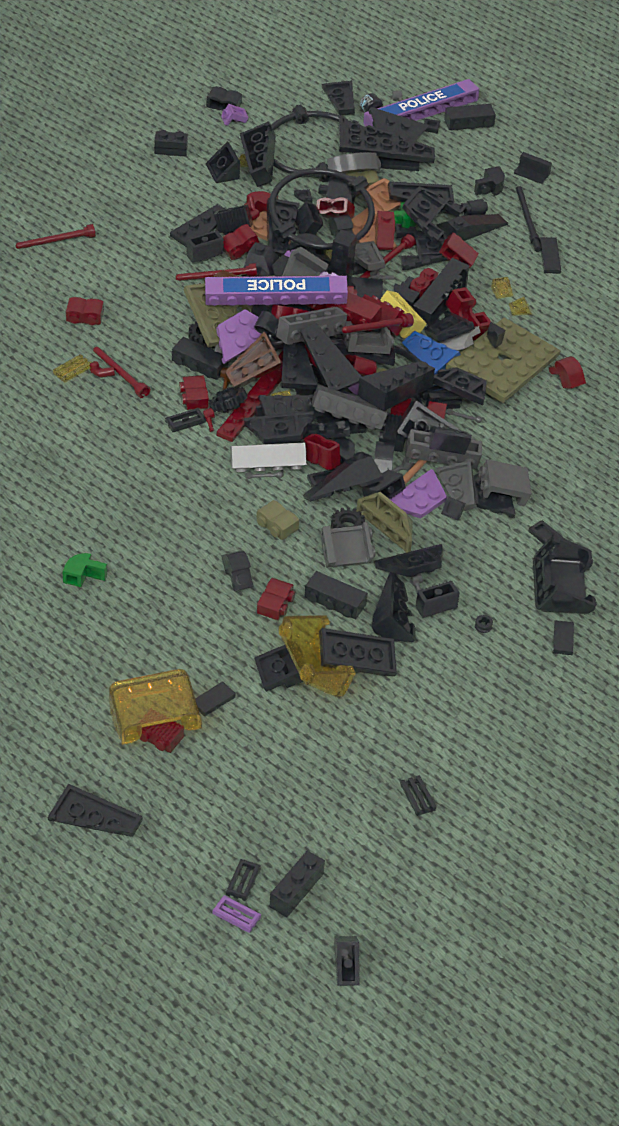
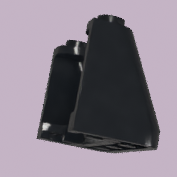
[533,534,597,614]

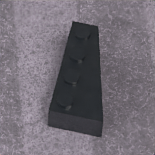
[240,121,276,187]

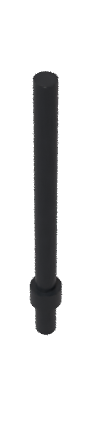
[516,186,541,252]

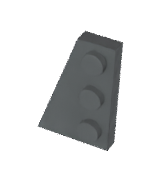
[354,241,385,271]
[435,461,477,511]

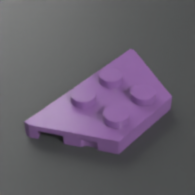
[216,309,261,364]
[390,469,447,518]

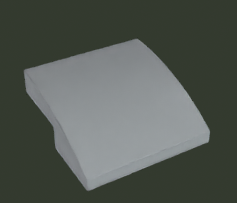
[440,326,481,350]

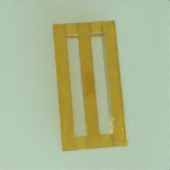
[53,354,91,383]

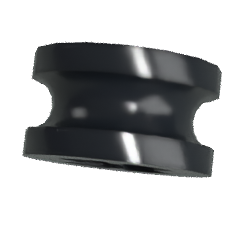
[475,615,493,633]

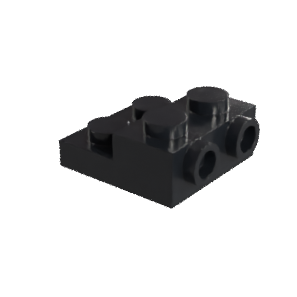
[254,642,307,692]

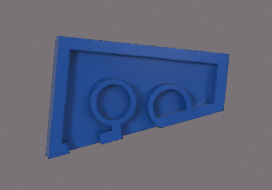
[402,331,461,375]

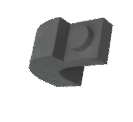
[327,153,381,174]

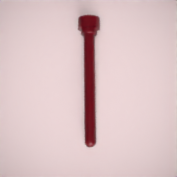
[15,224,96,249]
[360,234,416,278]
[175,263,257,281]
[342,313,414,333]
[93,346,151,398]

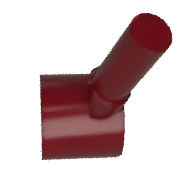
[249,196,260,221]
[203,408,215,432]

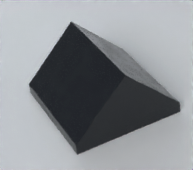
[205,141,240,183]
[429,425,472,455]

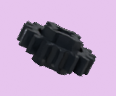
[209,387,248,413]

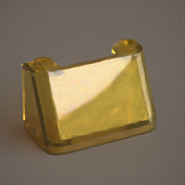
[278,615,356,697]
[109,669,202,745]

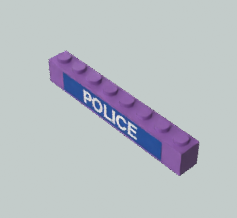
[363,79,479,127]
[205,276,348,306]

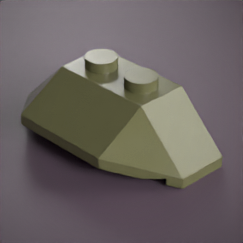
[357,492,413,553]

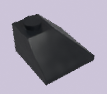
[241,242,280,277]

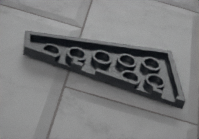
[339,115,435,163]

